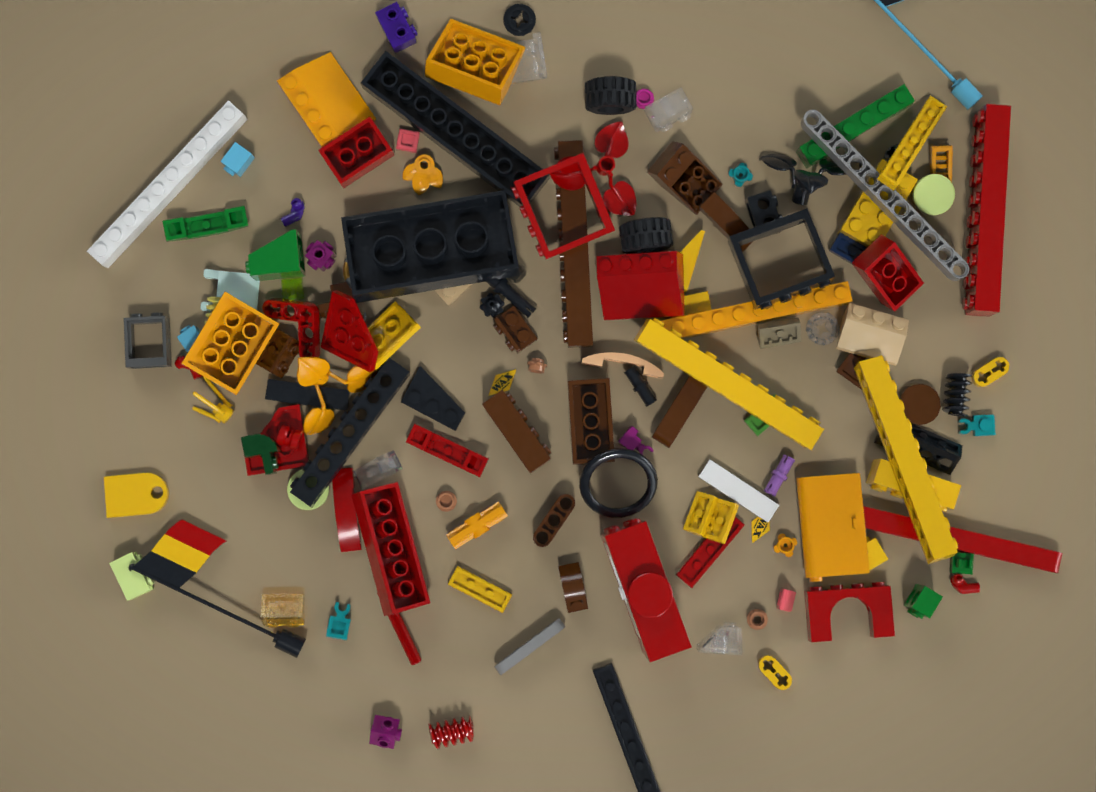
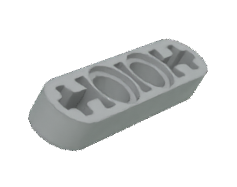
[494,618,566,675]

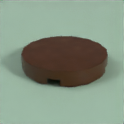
[900,384,941,425]

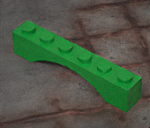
[796,84,915,169]

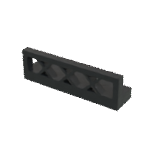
[874,424,963,475]

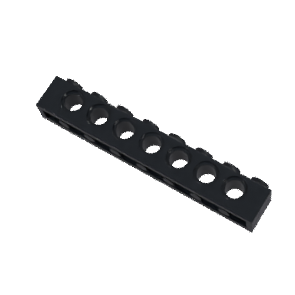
[290,358,410,508]

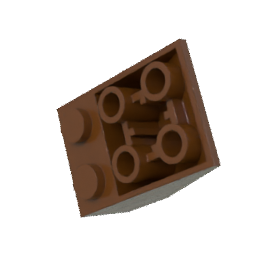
[647,141,723,215]

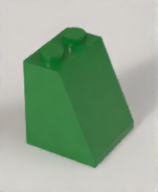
[245,229,306,281]

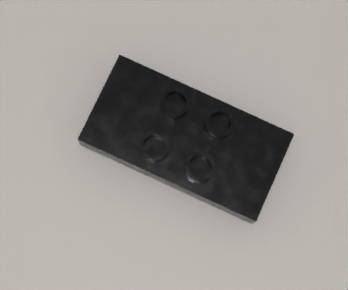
[341,190,520,303]

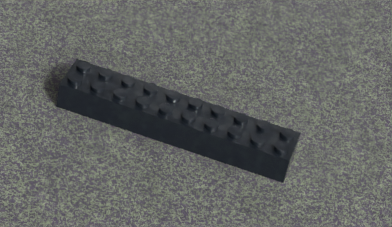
[361,51,550,207]

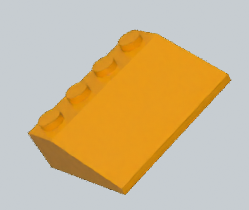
[425,19,525,105]
[277,52,376,147]
[181,292,279,395]

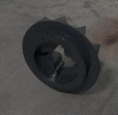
[503,4,536,37]

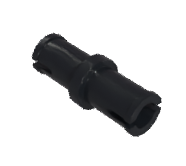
[624,365,657,407]

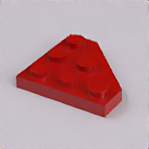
[321,290,379,372]
[244,404,309,476]

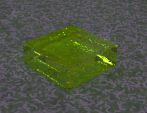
[281,278,304,300]

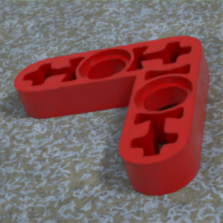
[262,298,320,358]

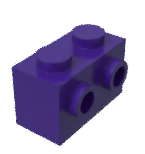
[375,2,418,54]

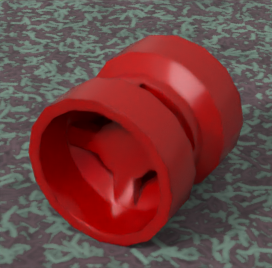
[276,425,303,450]

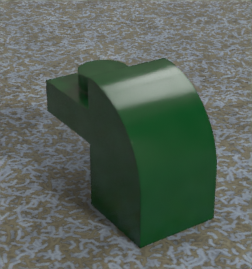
[241,434,281,475]

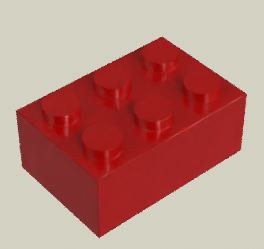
[318,116,394,189]
[851,235,924,312]

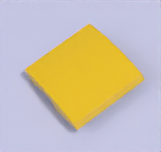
[683,491,739,544]

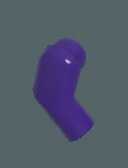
[281,198,305,227]

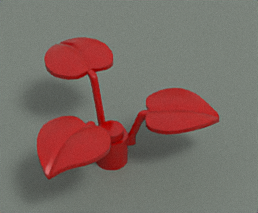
[550,121,637,216]

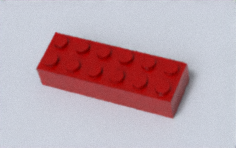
[351,482,431,616]

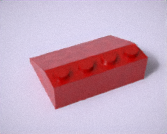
[597,251,685,320]

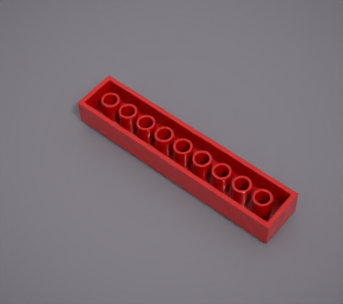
[962,104,1011,317]

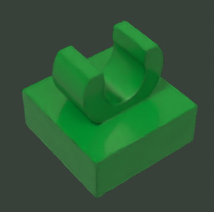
[950,553,974,575]

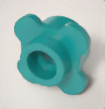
[729,163,753,187]

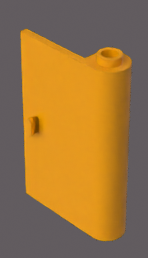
[796,473,870,582]

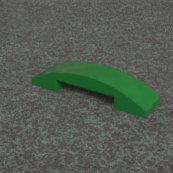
[162,206,248,242]

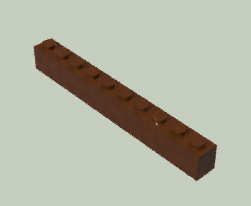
[554,140,593,348]

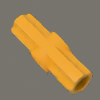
[446,501,508,550]

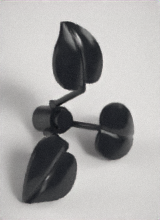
[759,154,846,205]

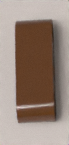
[533,494,575,547]

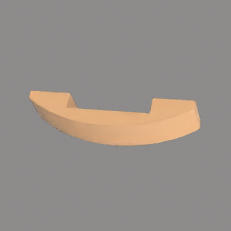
[581,352,664,379]

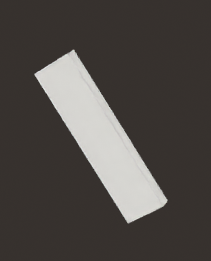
[698,460,779,523]

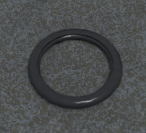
[579,448,658,518]

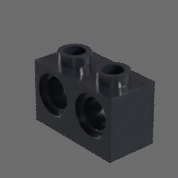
[745,190,783,238]

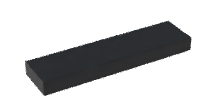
[265,379,350,411]

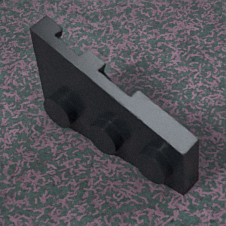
[401,366,465,431]

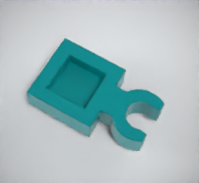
[958,415,996,436]
[326,602,351,641]

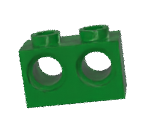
[904,584,943,619]

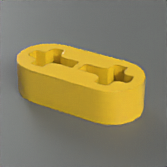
[972,357,1009,387]
[758,655,792,690]

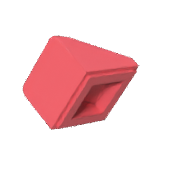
[776,588,796,612]

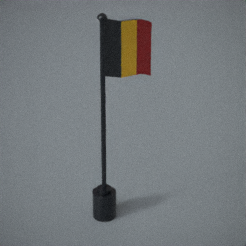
[128,519,306,658]

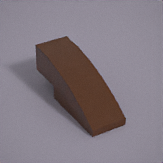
[699,192,753,253]

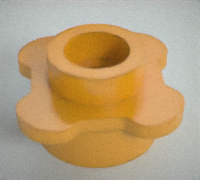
[773,533,797,557]

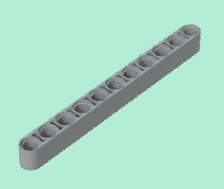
[800,110,969,281]

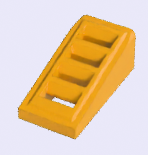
[930,145,953,182]

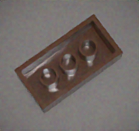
[568,378,615,465]
[482,390,552,474]

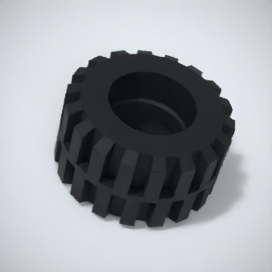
[585,76,637,115]
[619,217,673,254]

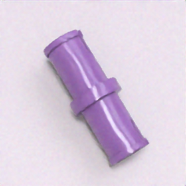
[764,454,795,497]

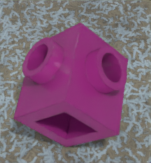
[305,240,337,272]
[369,715,402,749]

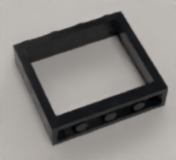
[728,208,835,310]

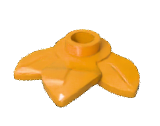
[403,154,443,195]

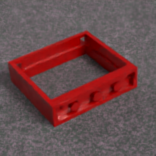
[511,153,615,260]

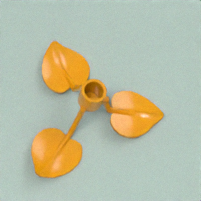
[297,357,378,435]

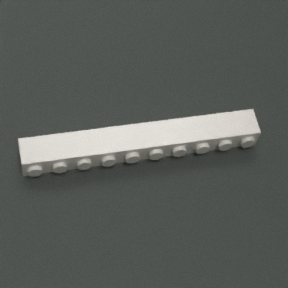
[87,100,248,268]

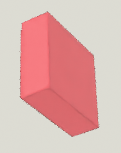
[396,129,420,153]

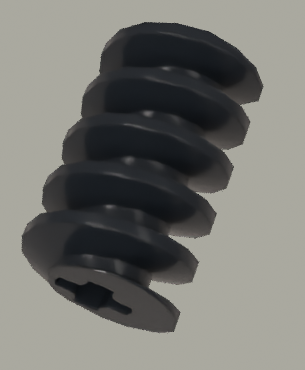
[942,373,973,417]

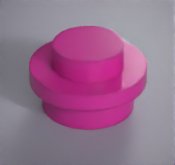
[636,89,654,109]

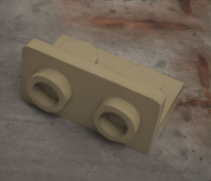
[756,317,801,349]

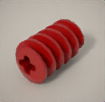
[428,715,474,749]

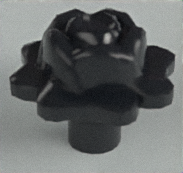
[480,293,505,318]

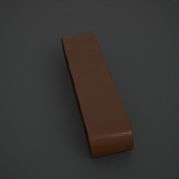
[651,352,722,448]

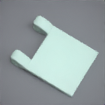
[200,269,260,312]

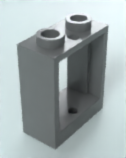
[124,312,171,369]

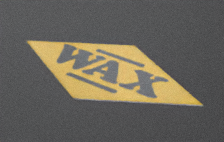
[488,369,516,396]
[751,517,770,543]

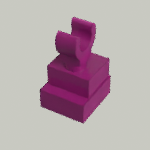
[617,426,654,455]

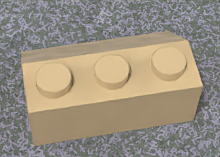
[836,303,909,366]

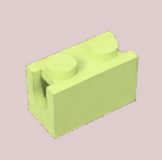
[109,552,155,601]

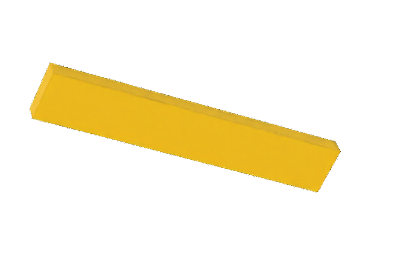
[877,95,947,191]

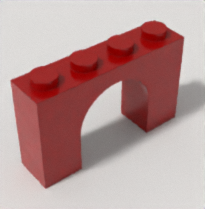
[804,582,895,642]

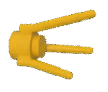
[192,376,234,424]

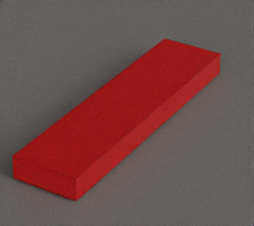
[676,517,745,588]

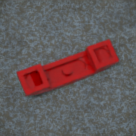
[406,424,489,477]
[332,468,362,552]

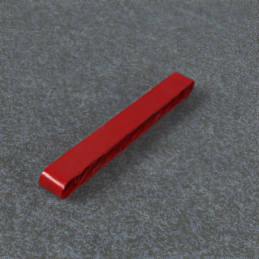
[852,506,1063,573]

